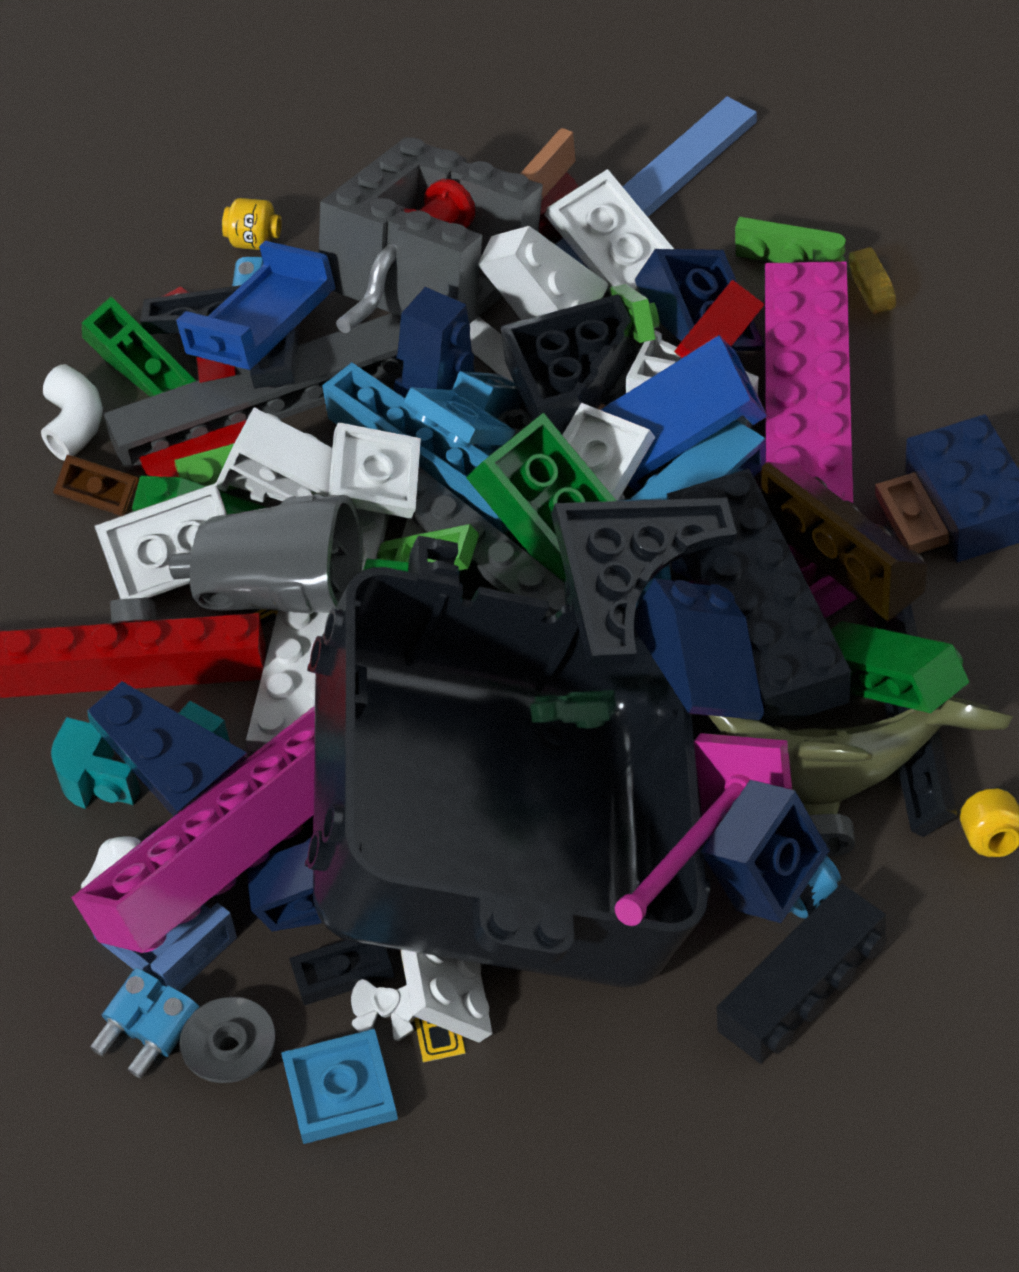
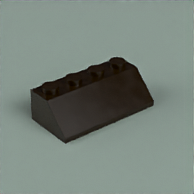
[762,462,927,621]

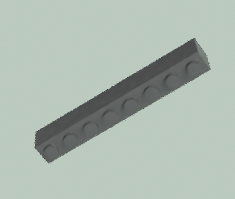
[104,313,404,474]

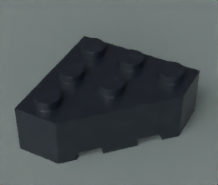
[501,294,634,435]

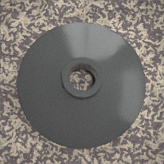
[180,997,276,1083]

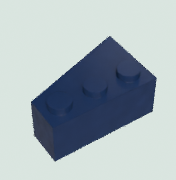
[87,681,247,817]
[246,838,322,932]

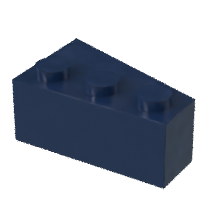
[394,287,475,398]

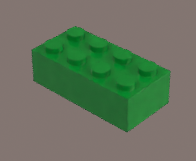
[466,413,617,583]

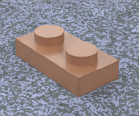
[875,472,949,553]

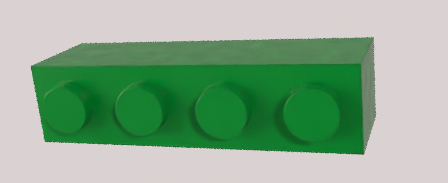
[830,621,969,714]

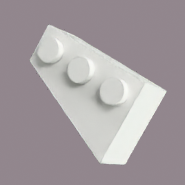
[216,408,333,502]

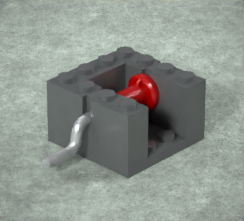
[319,137,543,333]

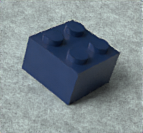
[700,780,829,923]

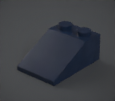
[634,249,765,351]
[634,578,764,720]

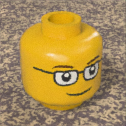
[222,198,282,250]

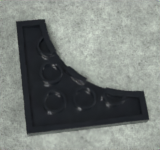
[140,285,300,389]
[551,498,737,666]

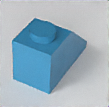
[452,371,523,418]

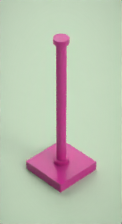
[615,733,792,926]

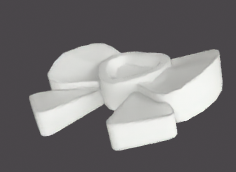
[351,979,415,1042]

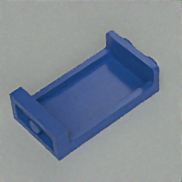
[176,241,335,370]
[600,335,767,493]

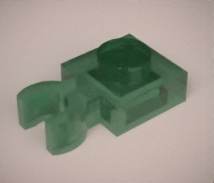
[530,690,616,728]

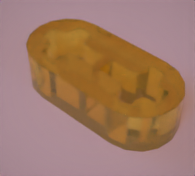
[849,247,896,314]

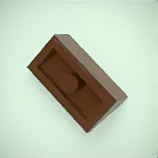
[53,454,139,516]

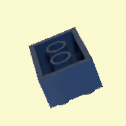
[905,414,1019,563]

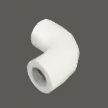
[41,364,103,461]

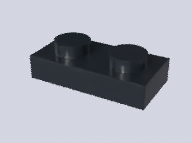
[289,940,394,1006]

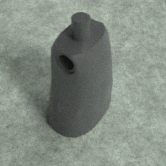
[169,494,363,614]

